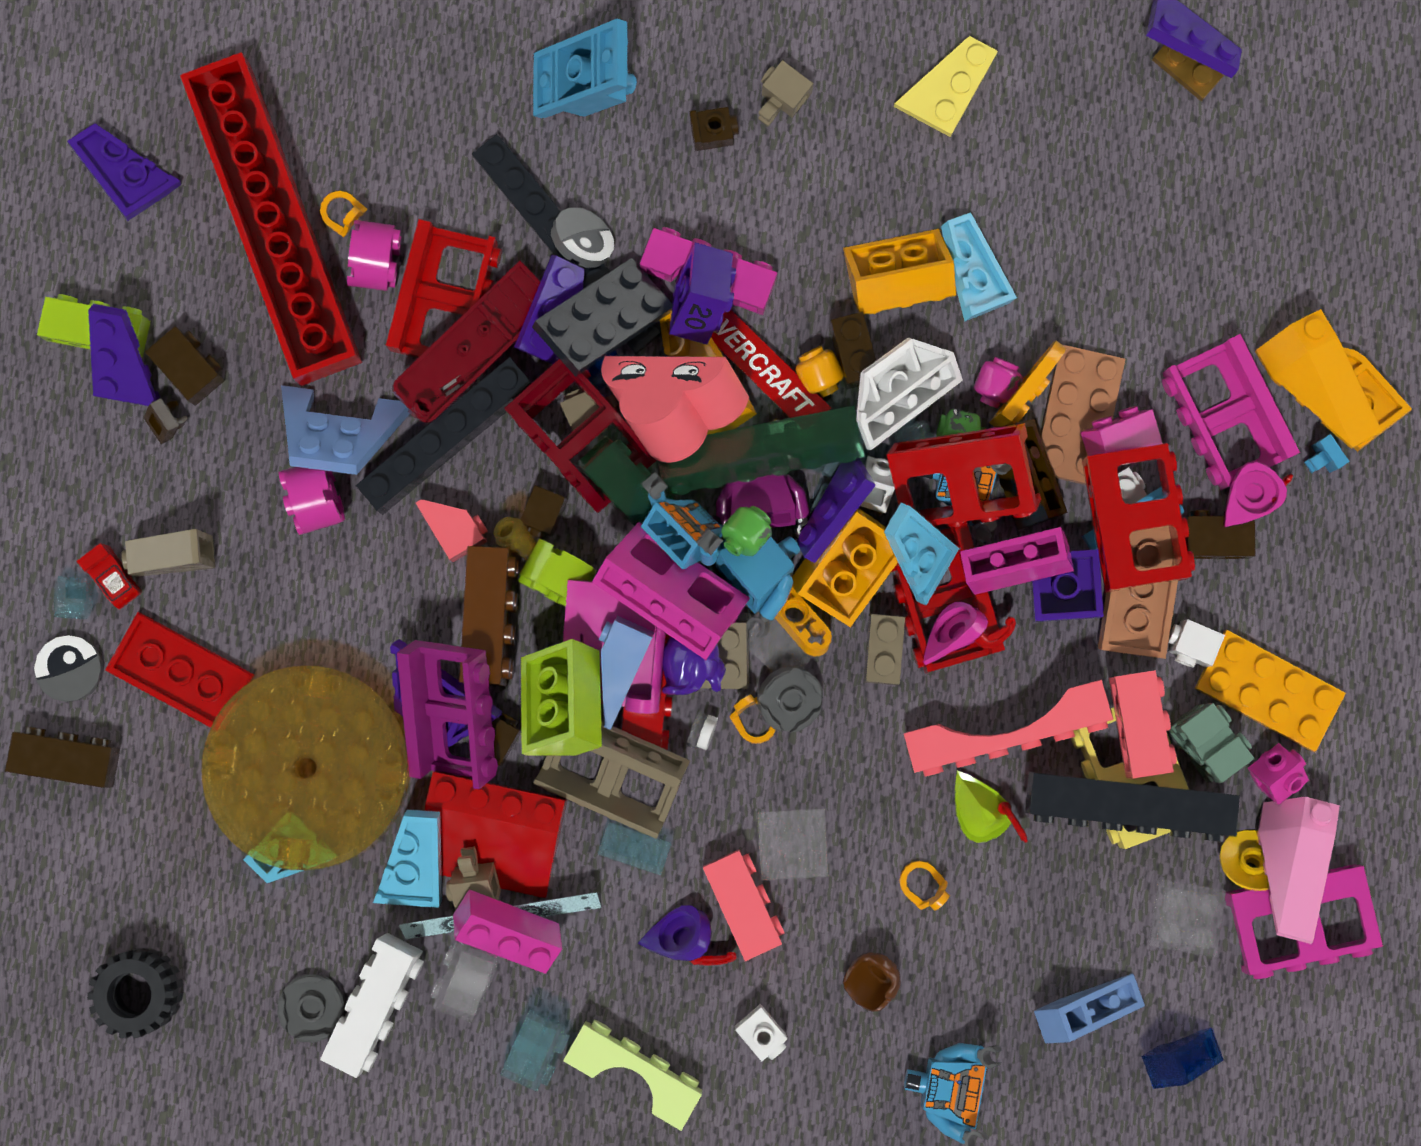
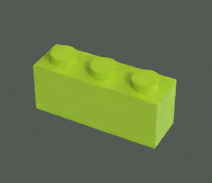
[37,294,151,359]

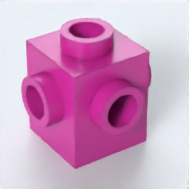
[1248,743,1309,805]

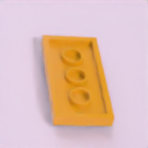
[1194,630,1346,752]

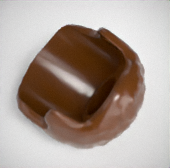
[843,952,901,1012]

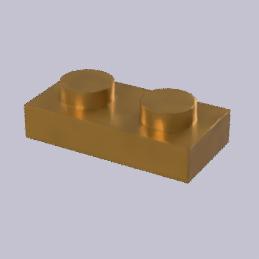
[1152,45,1224,101]

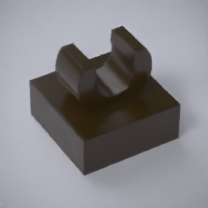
[143,399,188,444]

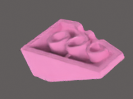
[1257,797,1340,944]

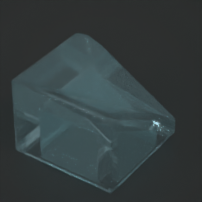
[54,576,93,619]

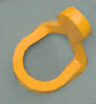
[320,191,368,237]
[730,694,776,744]
[899,860,950,911]

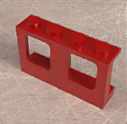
[386,219,502,358]
[887,423,1041,527]
[1082,443,1195,593]
[891,523,1005,673]

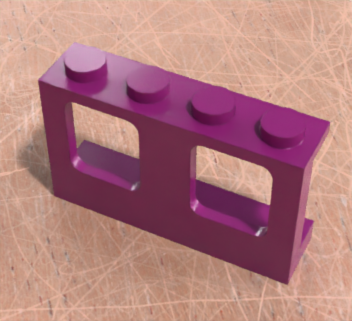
[397,640,498,789]

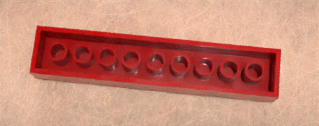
[180,52,363,386]

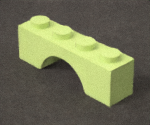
[563,1020,702,1131]

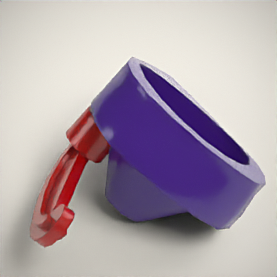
[638,905,737,966]

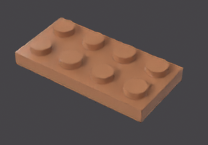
[1040,345,1126,485]
[1098,526,1178,659]

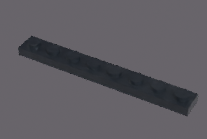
[472,134,661,355]

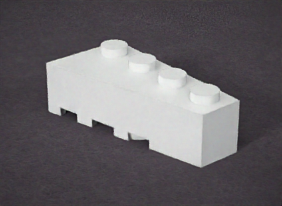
[320,933,424,1078]

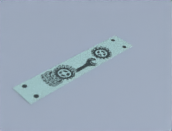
[399,892,601,940]

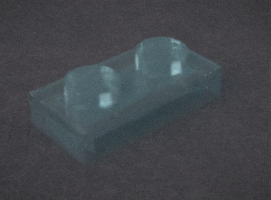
[597,822,672,875]

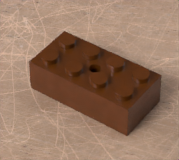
[459,546,520,686]

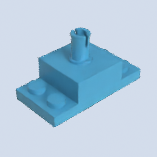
[533,19,637,118]

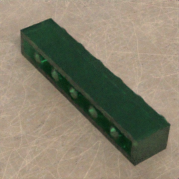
[659,405,865,495]

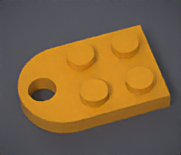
[989,341,1067,428]
[1343,348,1412,452]

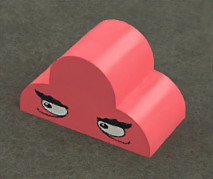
[601,356,749,463]

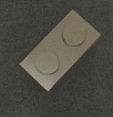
[863,614,905,685]

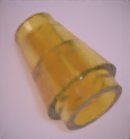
[494,517,536,559]

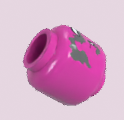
[974,357,1023,408]

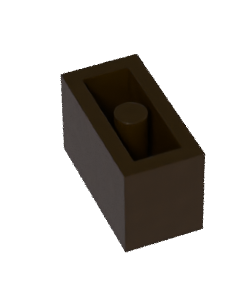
[829,311,876,390]
[145,326,225,406]
[1185,510,1256,559]

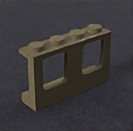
[534,721,690,839]

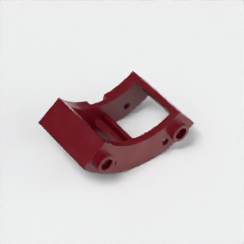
[504,359,656,514]

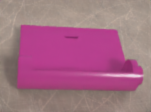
[563,580,665,714]

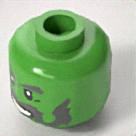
[936,409,986,437]
[721,506,772,556]

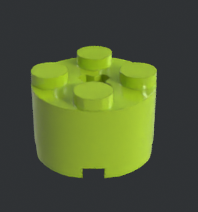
[518,539,597,607]

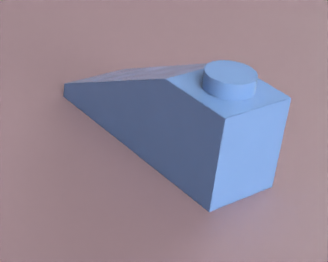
[599,615,655,730]
[1034,974,1145,1043]

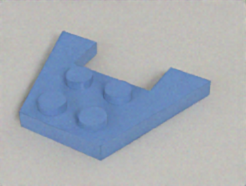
[281,385,409,475]

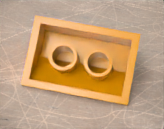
[843,229,956,314]
[792,508,898,627]

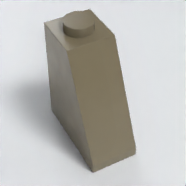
[122,529,215,577]

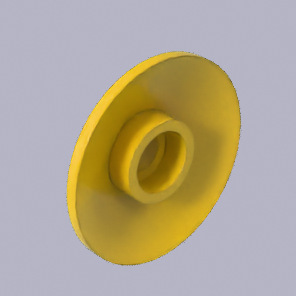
[1219,830,1270,891]

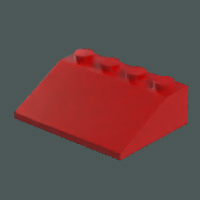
[424,771,568,898]

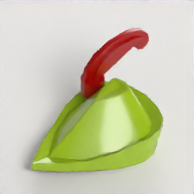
[954,770,1028,843]

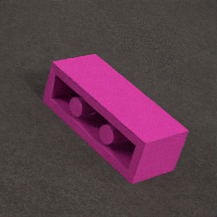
[960,527,1074,595]
[453,889,562,974]

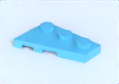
[941,212,1017,322]
[884,503,959,605]
[373,810,442,908]

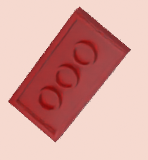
[105,612,255,733]

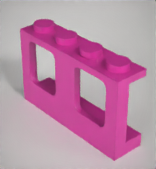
[1162,334,1300,490]
[592,522,750,660]
[1224,864,1383,979]

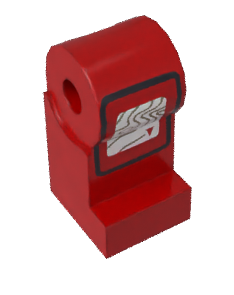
[76,543,142,610]

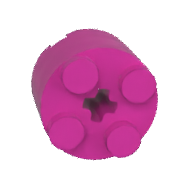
[347,220,401,291]
[279,467,345,535]

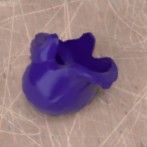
[662,637,726,695]

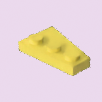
[894,36,998,137]

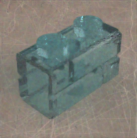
[500,1008,570,1091]

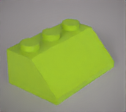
[521,639,602,756]

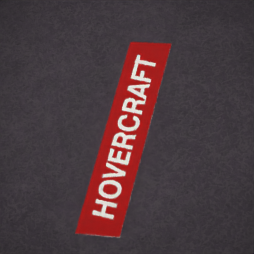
[711,309,831,433]

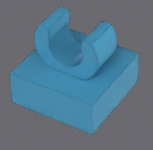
[1304,434,1350,473]

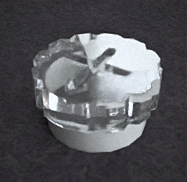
[686,712,718,750]

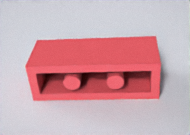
[1109,670,1177,779]
[703,849,785,961]

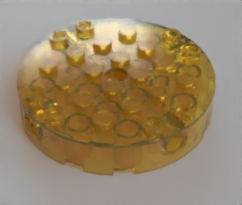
[201,665,411,870]

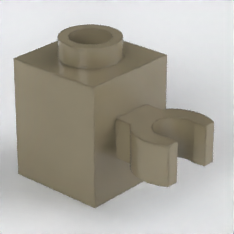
[758,60,813,127]
[560,389,620,433]
[446,847,501,911]

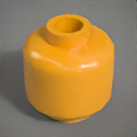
[796,346,844,398]

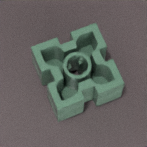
[1169,703,1255,783]

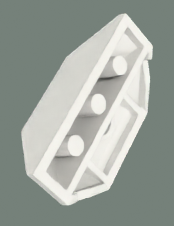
[856,338,963,450]

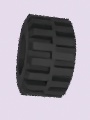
[87,948,183,1039]

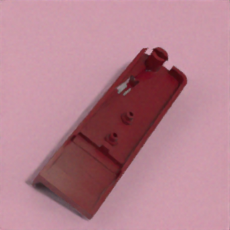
[392,261,540,423]

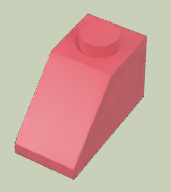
[416,499,488,562]

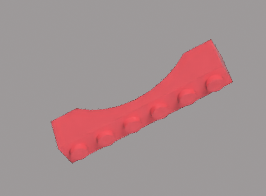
[904,679,1113,777]

